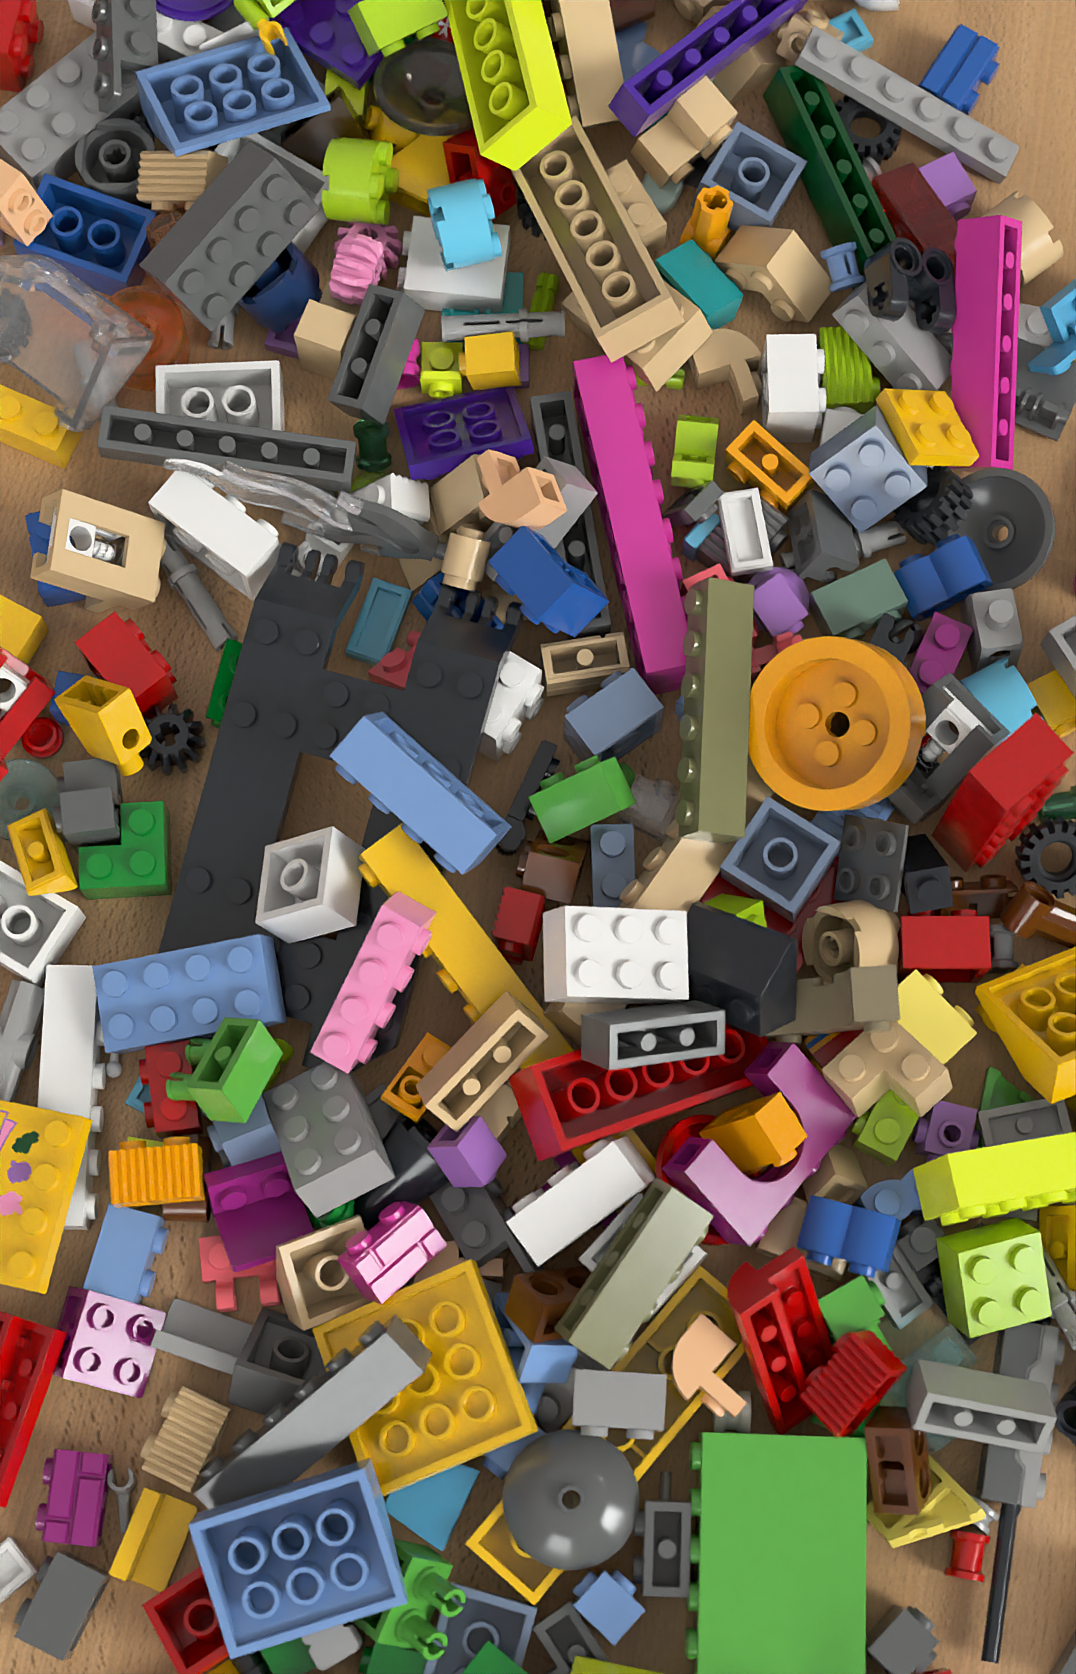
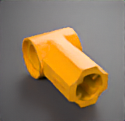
[679,185,734,262]

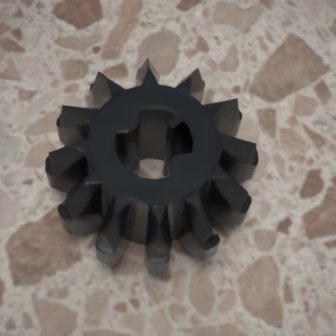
[139,703,207,776]

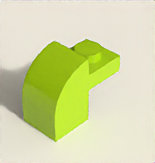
[671,414,719,488]

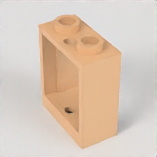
[0,159,53,247]

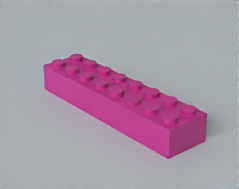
[572,355,688,695]

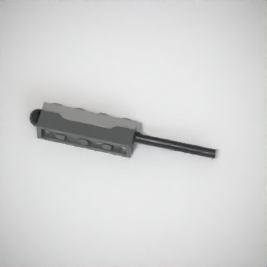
[975,1317,1065,1664]

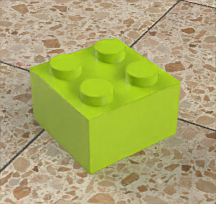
[936,1217,1052,1338]

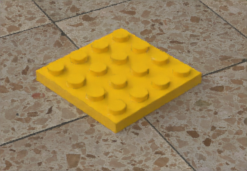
[312,1259,538,1497]

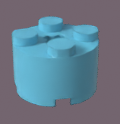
[427,178,502,271]
[959,657,1043,740]

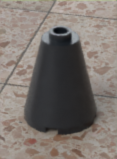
[353,1113,450,1229]

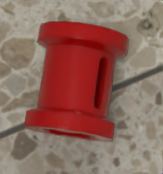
[944,1530,991,1582]

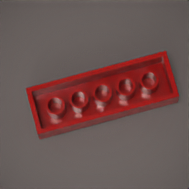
[931,713,1074,872]
[508,1023,768,1162]

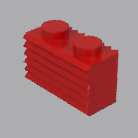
[491,887,545,965]
[800,1330,907,1438]

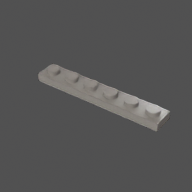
[794,26,1020,185]

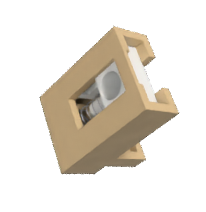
[30,489,166,613]

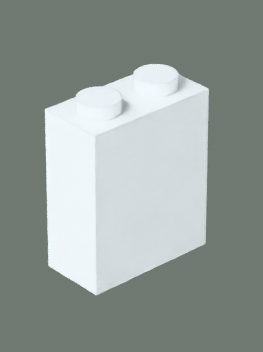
[398,216,510,314]

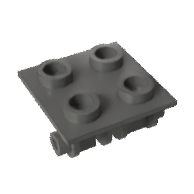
[1015,337,1076,442]
[834,814,909,912]

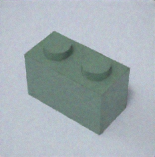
[808,559,908,640]

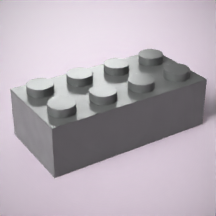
[139,141,320,332]

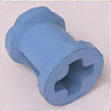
[820,242,866,293]

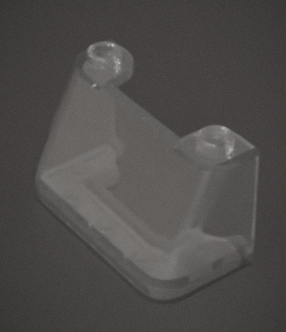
[0,254,155,432]

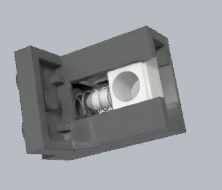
[888,673,1011,824]

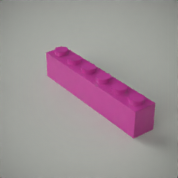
[948,215,1022,473]

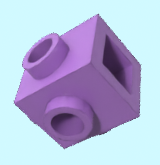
[912,1100,979,1163]

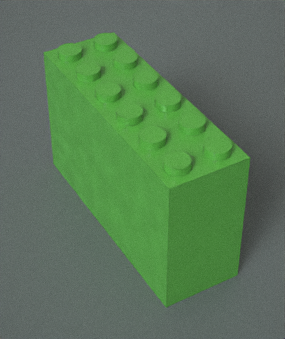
[685,1432,867,1674]

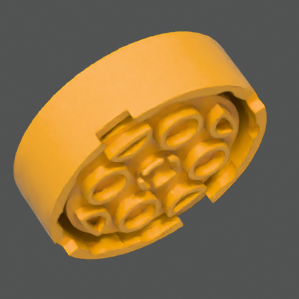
[748,636,926,811]

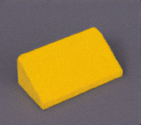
[7,808,78,896]

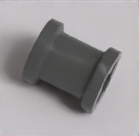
[987,924,1018,974]

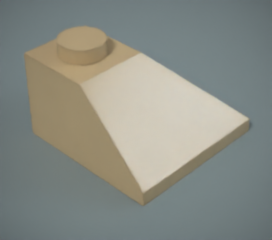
[276,1215,373,1331]

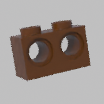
[516,829,589,904]
[504,1265,592,1344]
[864,1406,932,1515]

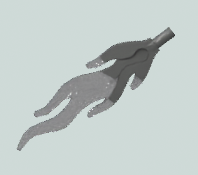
[163,459,447,561]

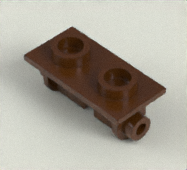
[932,874,1018,918]

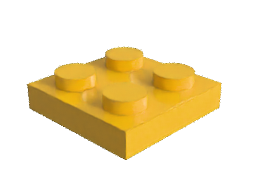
[875,389,980,466]

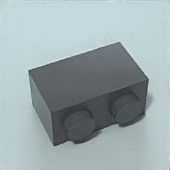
[14,1550,111,1661]

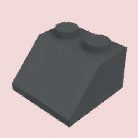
[227,1307,327,1415]

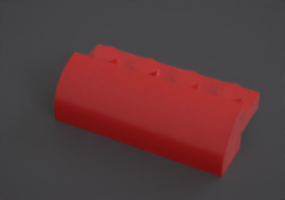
[727,1246,834,1435]
[0,1311,67,1508]

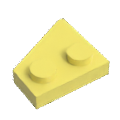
[866,1454,986,1548]

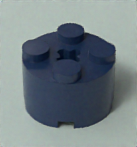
[237,241,322,333]

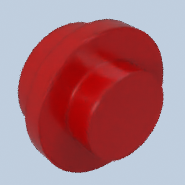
[21,717,64,759]

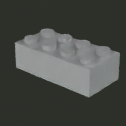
[0,31,142,192]

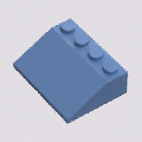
[135,27,331,157]
[188,1458,408,1659]

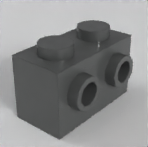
[633,1498,691,1598]
[865,1605,939,1674]

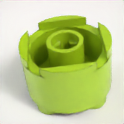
[322,138,399,225]

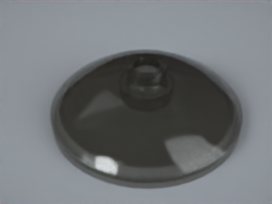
[374,41,474,137]

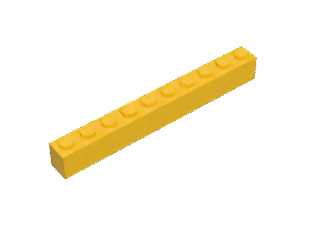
[357,823,656,1207]

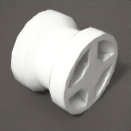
[712,1390,751,1434]

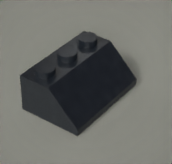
[681,901,797,1038]

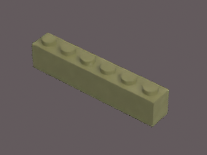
[675,577,754,844]

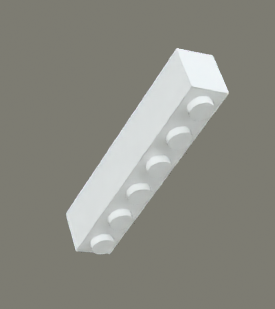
[38,965,106,1230]

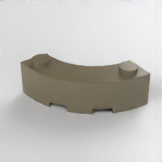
[766,964,900,1045]

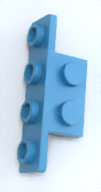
[1028,278,1076,376]

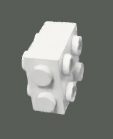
[479,651,544,762]

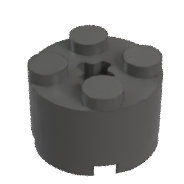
[75,118,157,210]

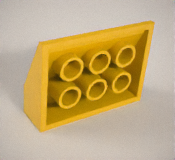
[975,947,1076,1104]

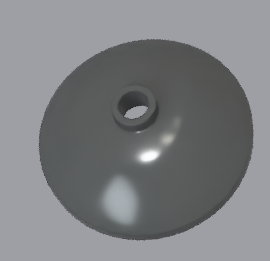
[934,468,1056,592]
[503,1429,639,1570]

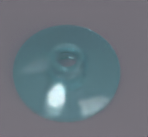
[0,759,60,841]

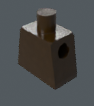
[280,86,371,172]

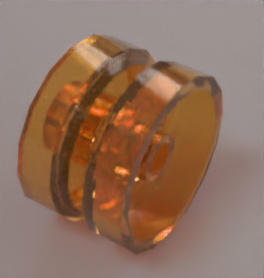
[94,285,191,392]

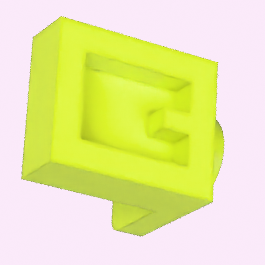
[420,342,463,399]

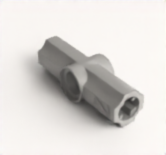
[0,980,45,1102]

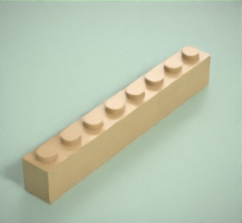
[543,752,774,1047]

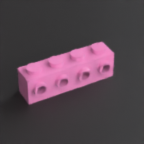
[310,891,436,1074]

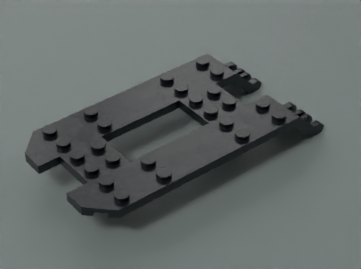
[158,542,524,1072]

